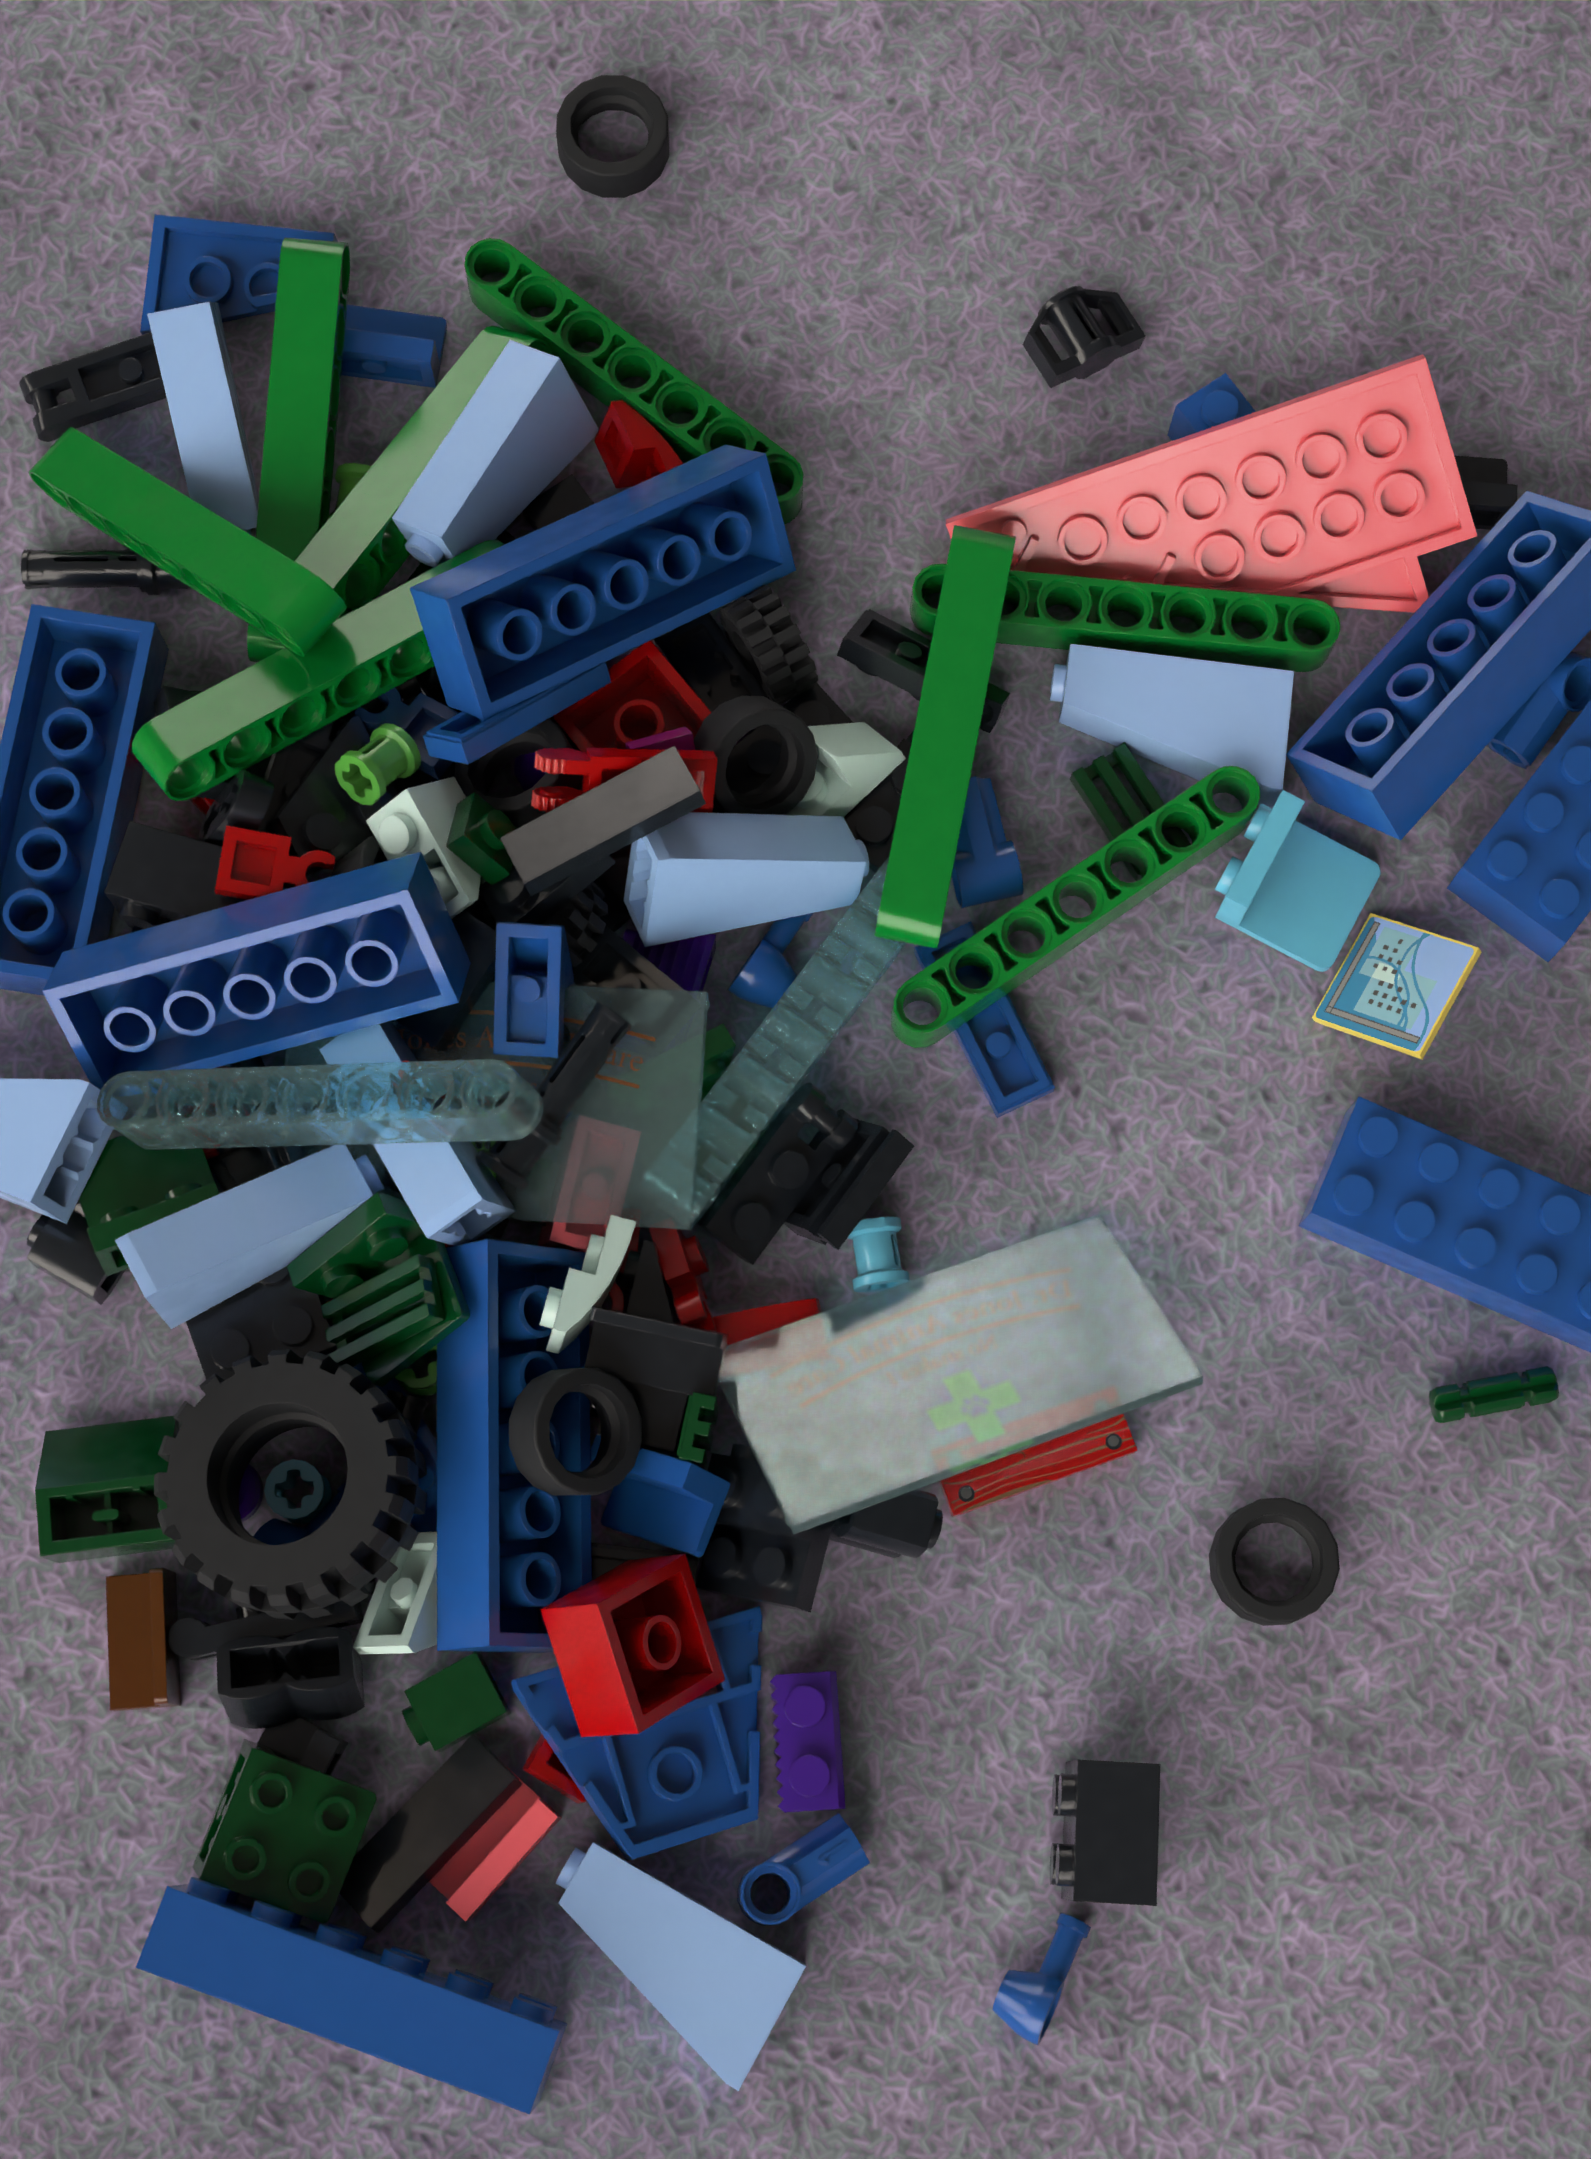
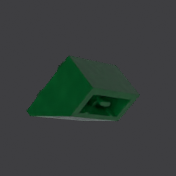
[35,1415,179,1563]

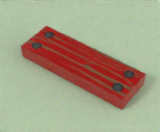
[930,1389,1138,1518]

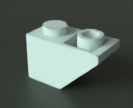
[366,777,481,919]

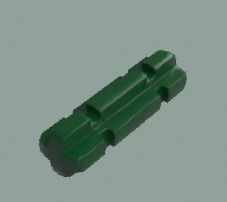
[1429,1366,1559,1423]

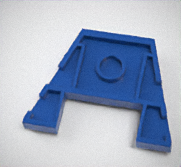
[511,1606,762,1860]

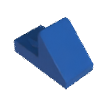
[493,922,574,1058]

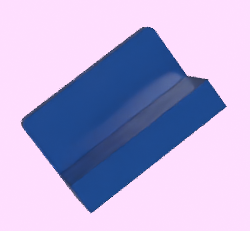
[342,305,447,388]
[590,1435,731,1557]

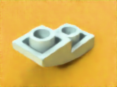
[539,1215,636,1354]

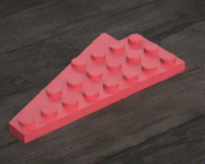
[946,354,1477,613]

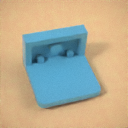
[1215,790,1380,972]

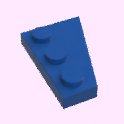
[140,214,338,335]

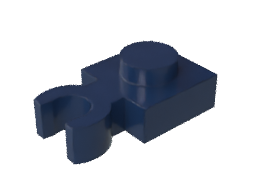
[354,687,459,780]

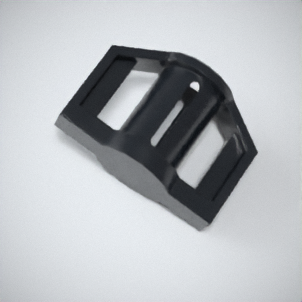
[1022,286,1146,388]

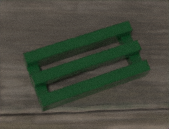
[1070,742,1191,881]
[321,1254,445,1367]
[677,1392,719,1470]

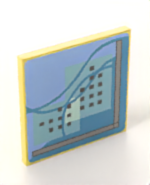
[1312,913,1481,1060]

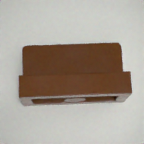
[106,1567,181,1711]

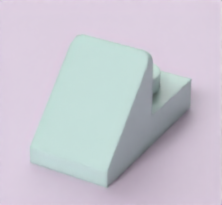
[786,722,906,817]
[353,1532,437,1654]

